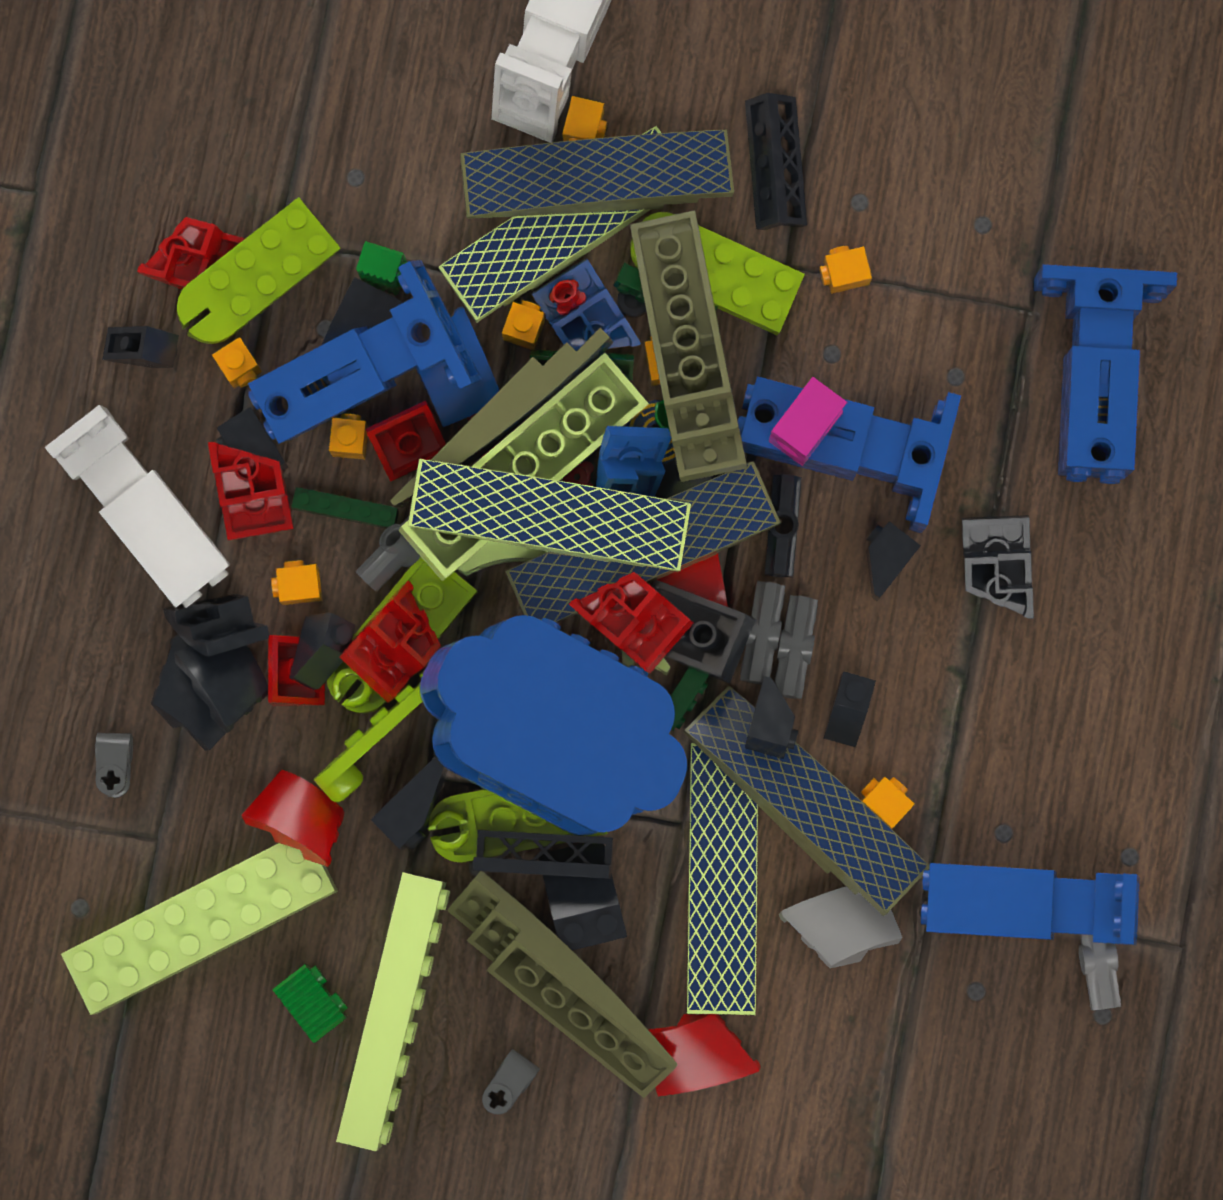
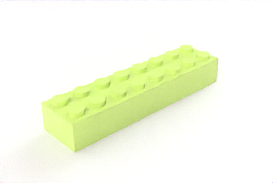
[398,353,649,581]
[61,843,338,1015]
[336,872,450,1151]

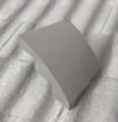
[779,886,903,968]

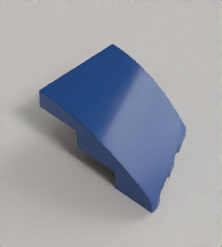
[531,258,641,352]
[416,306,500,427]
[596,426,672,497]

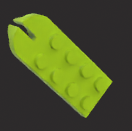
[177,197,341,344]
[630,212,805,335]
[327,557,478,713]
[314,670,425,802]
[428,789,608,863]

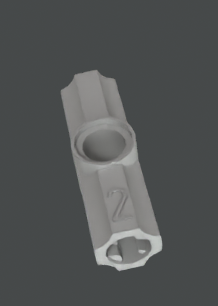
[1079,935,1121,1010]

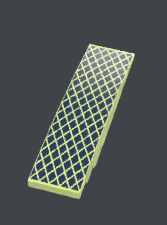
[438,126,661,323]
[408,459,691,572]
[687,743,758,1015]

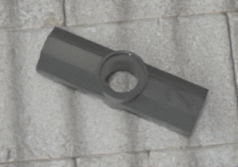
[356,516,421,592]
[740,581,785,685]
[775,595,818,699]

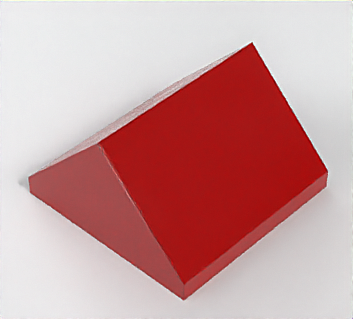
[365,400,446,482]
[268,635,325,706]

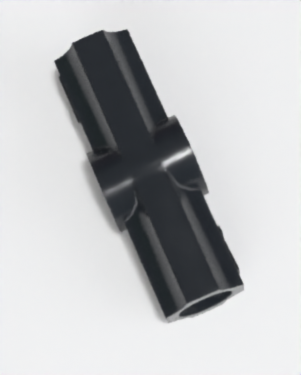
[764,474,802,578]

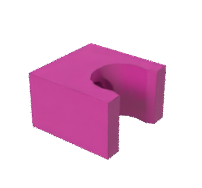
[769,377,847,466]

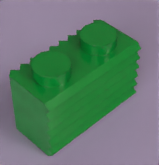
[356,241,407,296]
[272,964,348,1043]

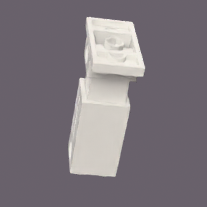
[492,0,611,143]
[45,405,230,608]

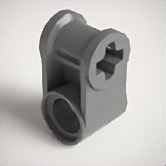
[95,733,133,798]
[482,1049,540,1115]

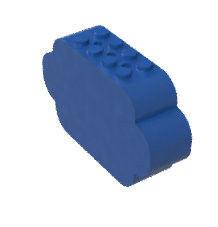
[420,615,687,836]

